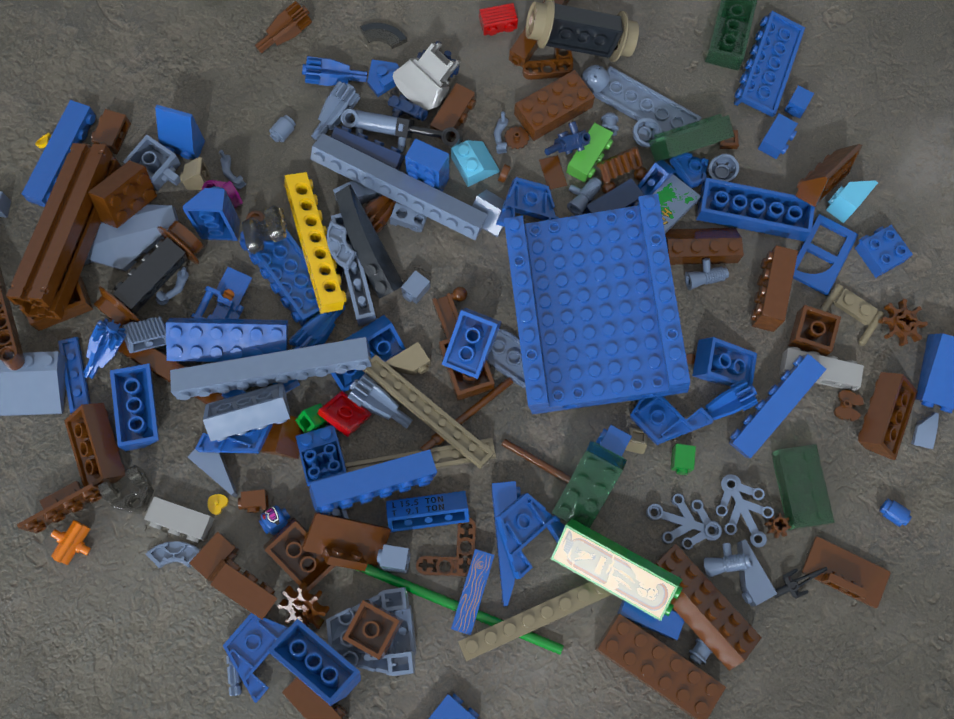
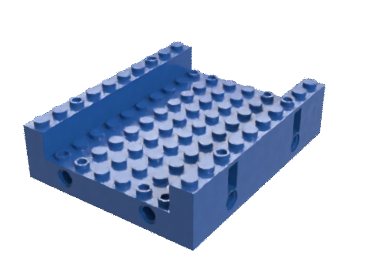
[504,193,690,415]

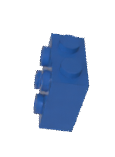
[855,225,913,278]

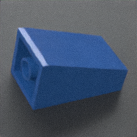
[915,333,954,413]

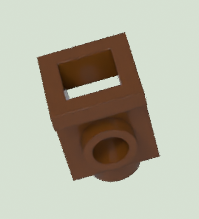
[238,489,269,513]

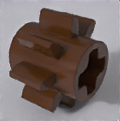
[764,513,792,539]

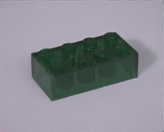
[704,0,757,71]
[649,114,735,162]
[552,441,627,528]
[771,444,835,531]

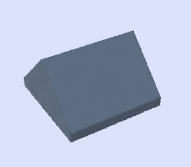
[472,189,505,237]

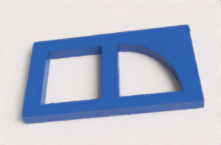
[793,214,858,295]

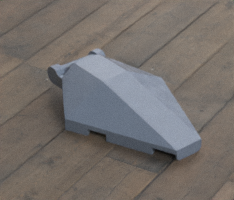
[84,205,179,271]

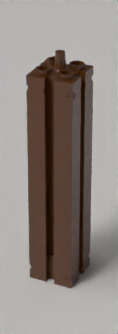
[6,142,121,319]

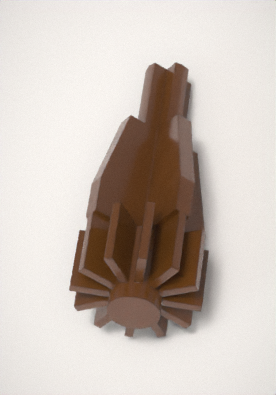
[255,0,312,54]
[364,195,396,234]

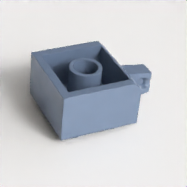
[123,135,181,191]

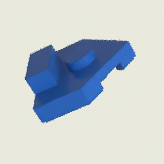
[367,59,400,97]
[670,152,709,189]

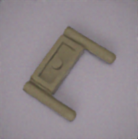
[819,284,885,346]

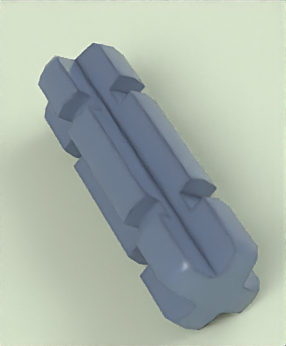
[226,655,242,696]

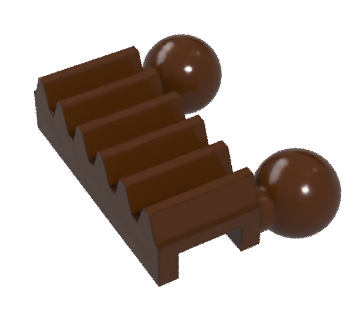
[596,147,648,194]
[432,287,468,339]

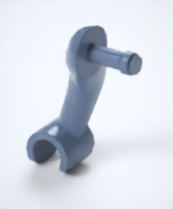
[156,267,189,306]

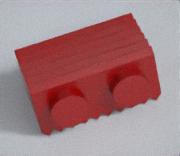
[479,3,518,36]

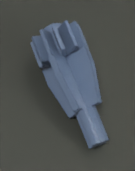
[311,81,361,141]
[347,374,413,429]

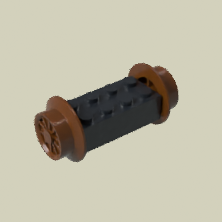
[94,220,204,328]

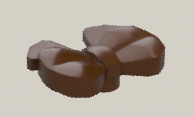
[834,390,864,422]

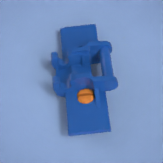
[191,267,252,319]

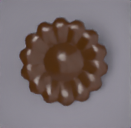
[504,126,529,149]

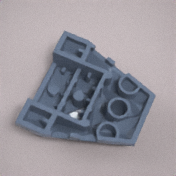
[326,587,416,676]

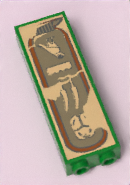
[551,519,683,621]

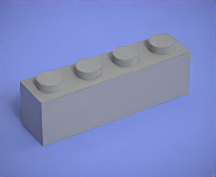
[779,347,864,392]

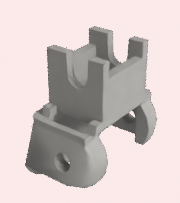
[393,43,461,110]

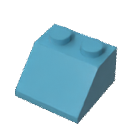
[451,140,500,187]
[826,181,878,223]

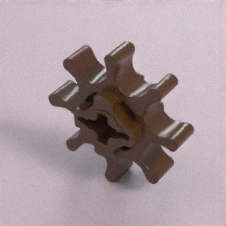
[878,299,928,347]
[277,582,330,629]

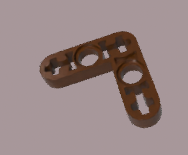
[522,48,573,80]
[416,518,476,577]

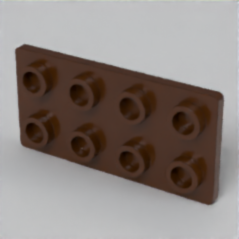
[17,481,107,533]
[302,512,391,571]
[802,537,891,608]

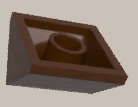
[260,415,304,460]

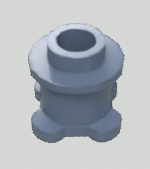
[601,113,619,136]
[688,638,713,665]

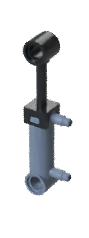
[341,109,463,152]

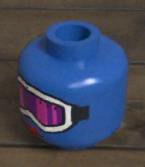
[259,505,290,536]

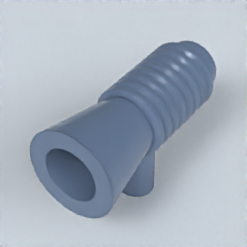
[567,177,602,215]
[684,258,729,290]
[704,543,753,578]

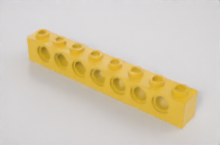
[284,172,346,314]

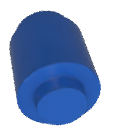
[879,498,912,527]

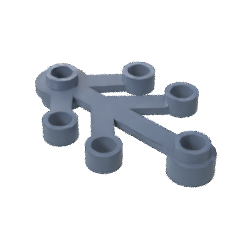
[716,474,774,547]
[646,494,722,550]

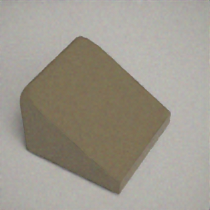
[625,427,648,454]

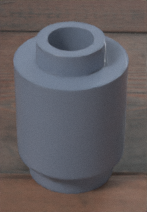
[269,115,296,142]

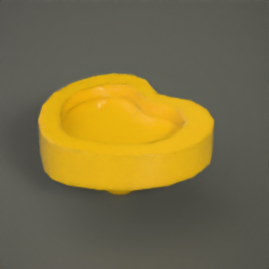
[35,133,52,149]
[208,494,229,515]

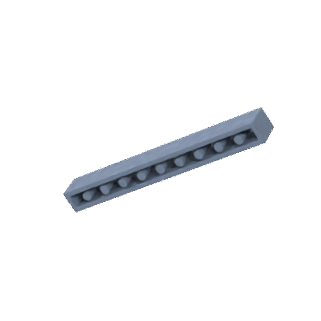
[310,134,488,240]
[170,337,372,400]

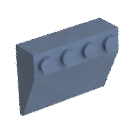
[0,351,67,416]

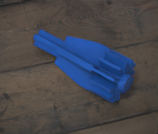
[302,56,367,86]
[289,305,345,349]
[83,319,126,379]
[705,379,758,420]

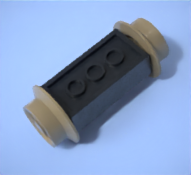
[525,0,639,62]

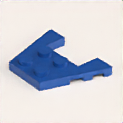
[496,177,559,227]
[195,389,274,454]
[630,396,714,445]
[496,493,565,579]
[223,613,289,703]

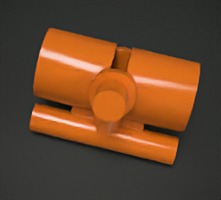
[50,520,91,565]

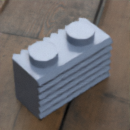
[122,316,166,353]

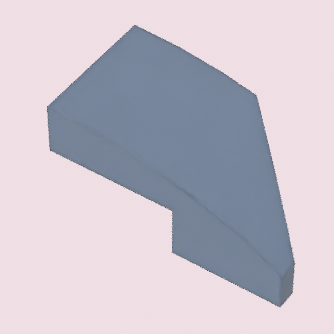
[911,412,939,449]

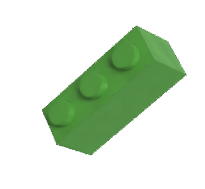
[566,122,614,183]

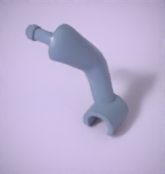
[493,111,509,154]
[219,150,246,190]

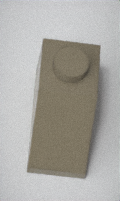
[180,157,210,190]
[385,342,431,376]

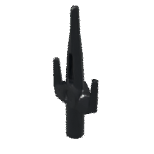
[774,567,828,599]

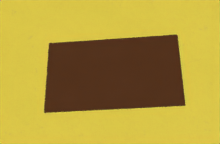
[539,155,567,190]

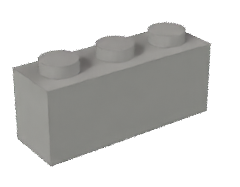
[144,497,214,543]

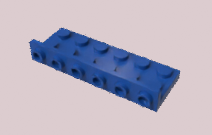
[734,11,805,117]
[239,214,332,327]

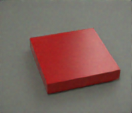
[317,391,372,437]

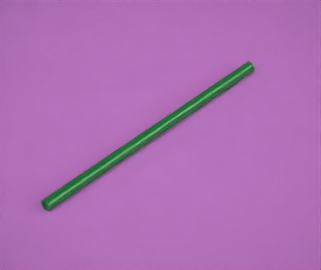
[357,564,564,655]

